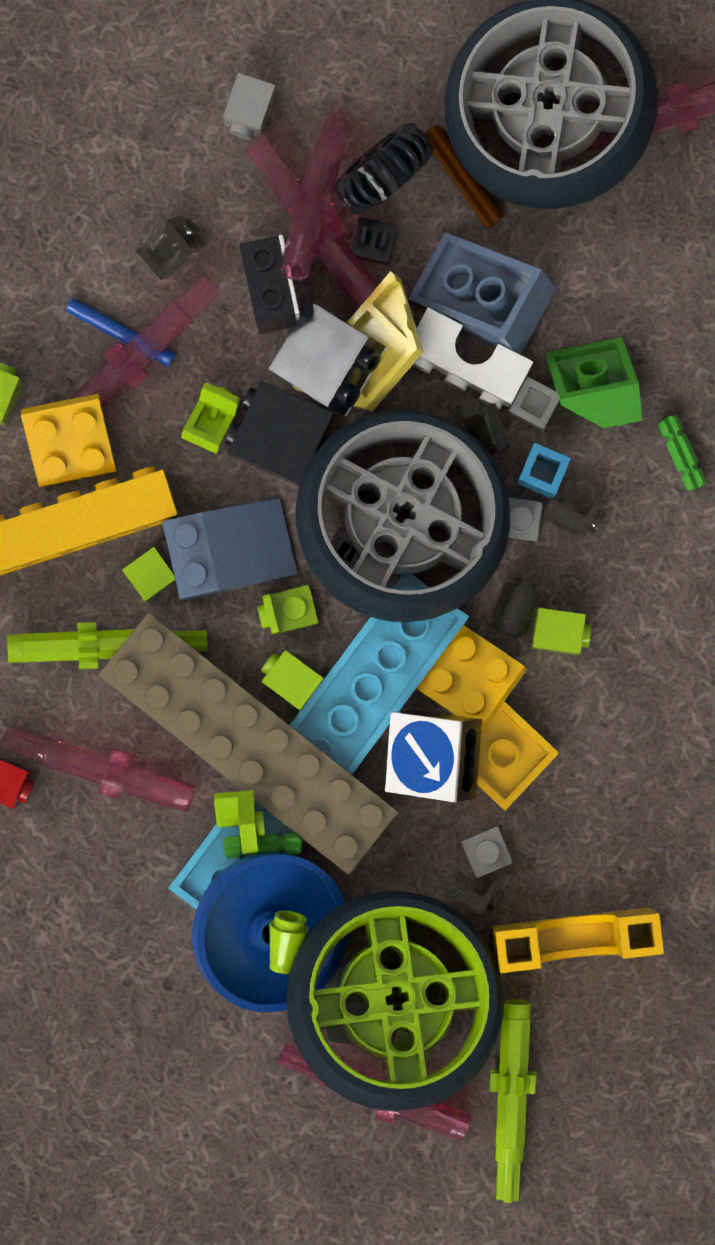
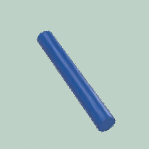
[66,298,176,367]

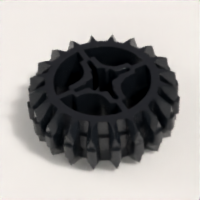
[334,123,434,214]

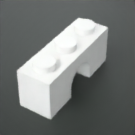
[412,307,533,410]

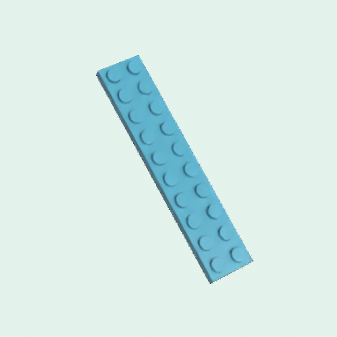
[168,574,469,910]

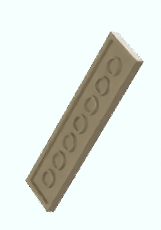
[98,613,398,875]

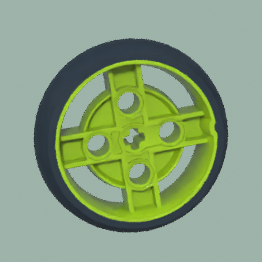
[286,891,504,1111]

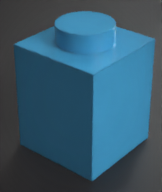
[516,443,571,499]

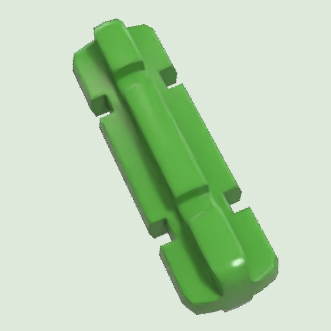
[658,415,707,491]
[223,832,302,858]

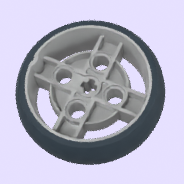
[444,0,658,209]
[295,410,510,622]

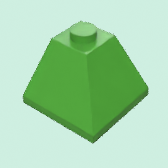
[545,337,642,428]

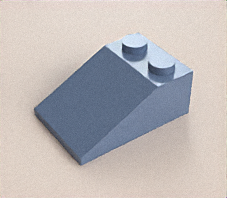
[408,232,557,355]
[162,498,298,602]

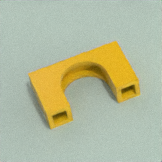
[491,907,664,973]

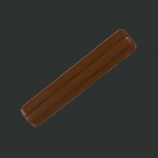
[425,125,503,228]

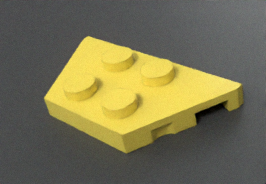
[292,271,424,412]

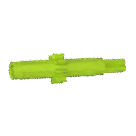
[7,622,207,670]
[489,999,537,1203]

